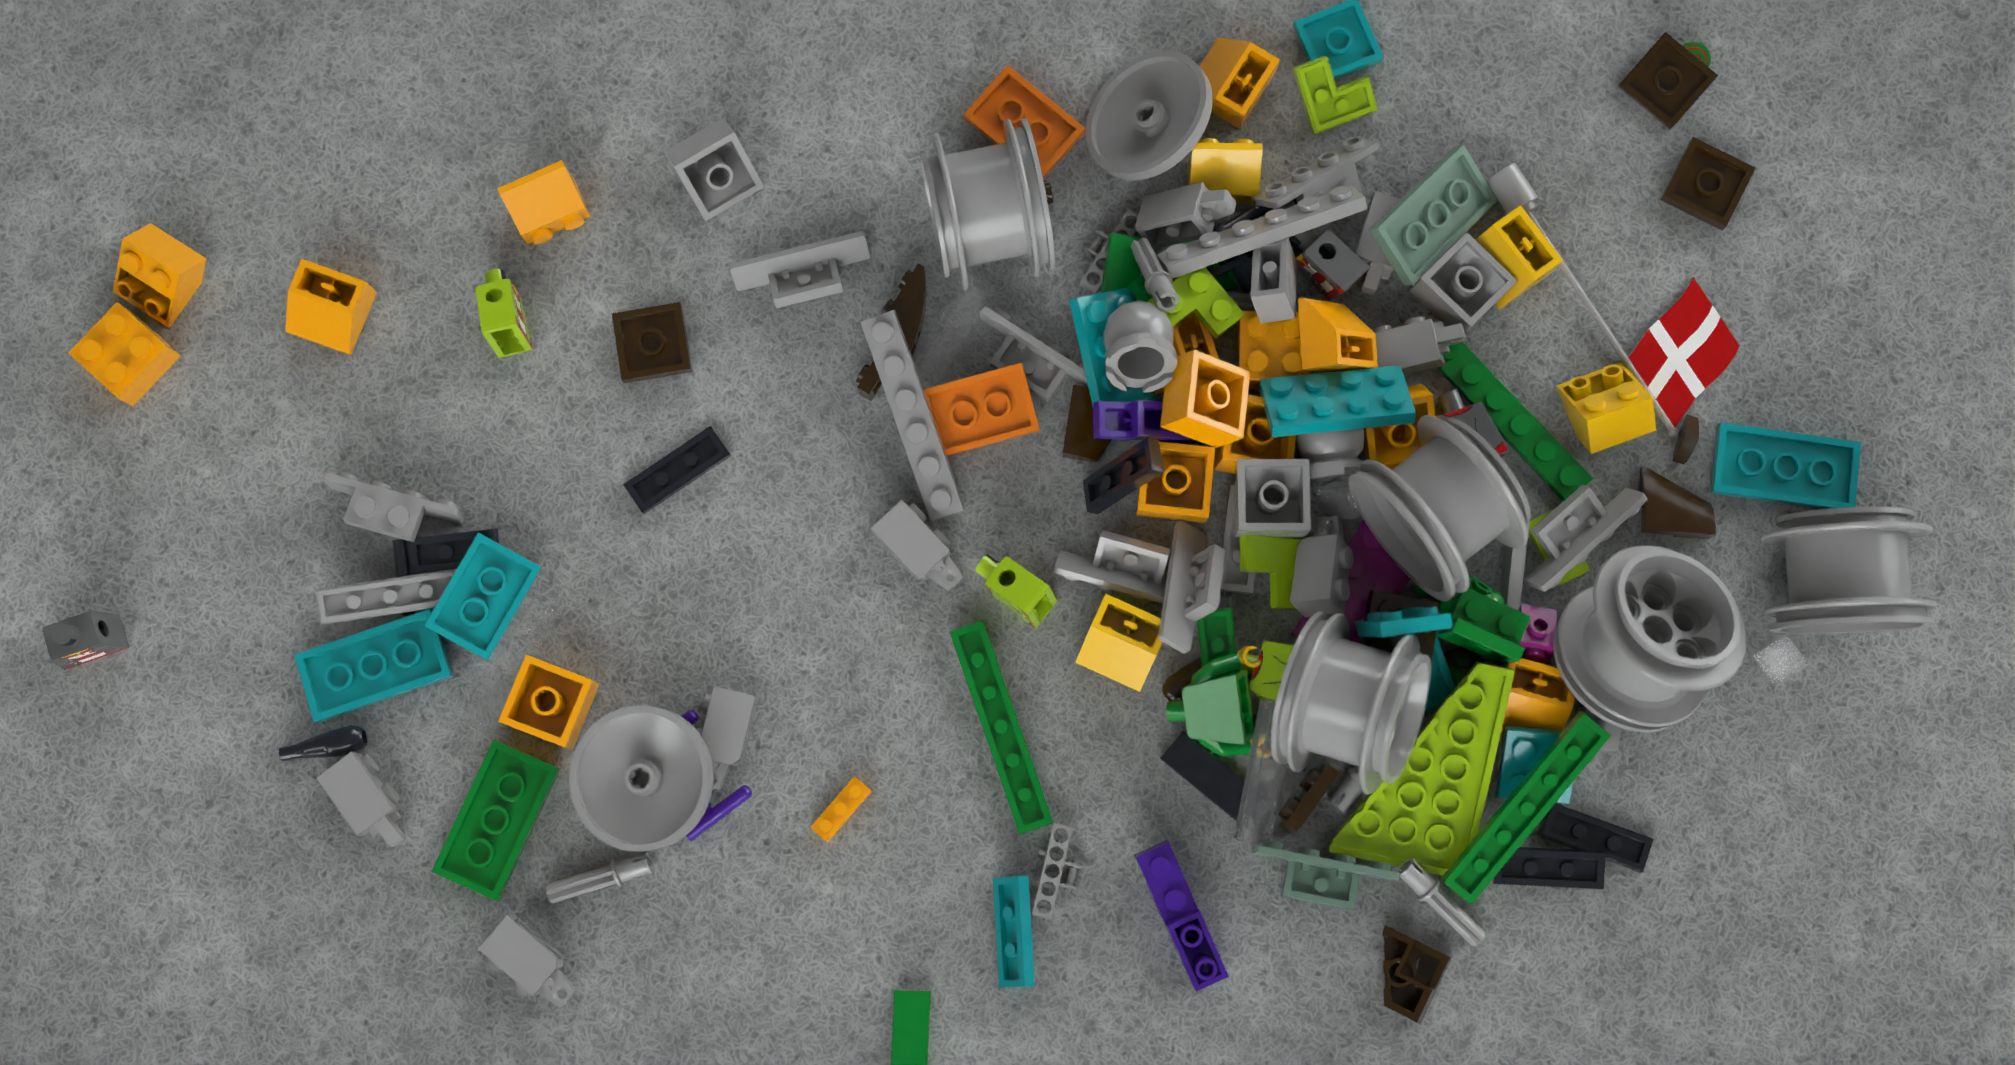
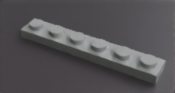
[1156,185,1367,279]
[860,310,965,521]

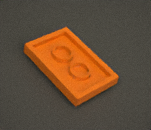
[963,65,1086,180]
[923,362,1041,456]

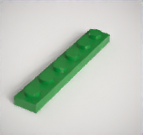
[1436,342,1593,501]
[949,620,1053,835]
[1441,711,1611,905]

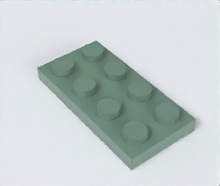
[1369,144,1498,286]

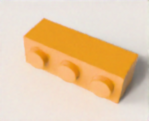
[810,776,873,843]

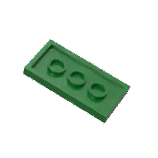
[431,739,560,901]

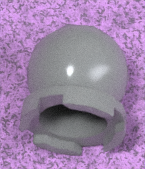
[1103,300,1177,393]
[1295,428,1365,487]

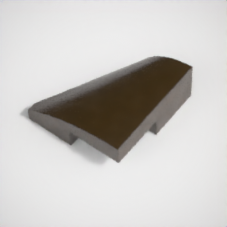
[1062,385,1112,463]
[1639,467,1716,539]
[1383,925,1452,1024]

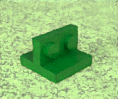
[1436,588,1531,665]

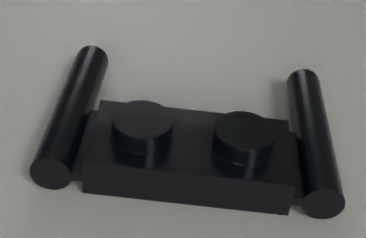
[392,528,500,616]

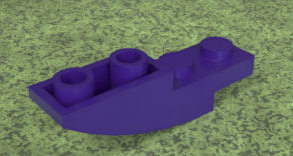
[1093,400,1205,444]
[1134,840,1229,991]

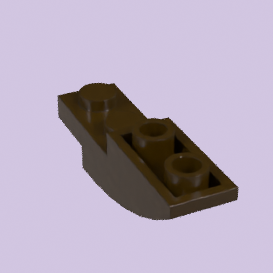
[856,264,926,401]

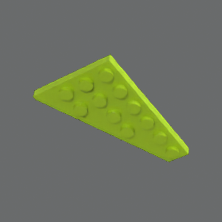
[1328,661,1515,876]

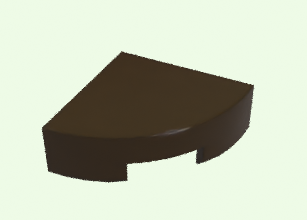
[1672,414,1699,464]

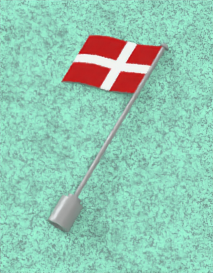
[1487,163,1740,437]

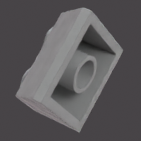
[664,118,764,222]
[1410,232,1517,334]
[1234,459,1311,537]

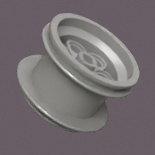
[920,118,1055,291]
[1348,415,1531,601]
[1760,507,1939,634]
[1553,545,1747,732]
[1271,611,1431,794]

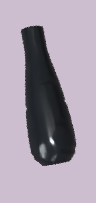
[279,725,368,761]

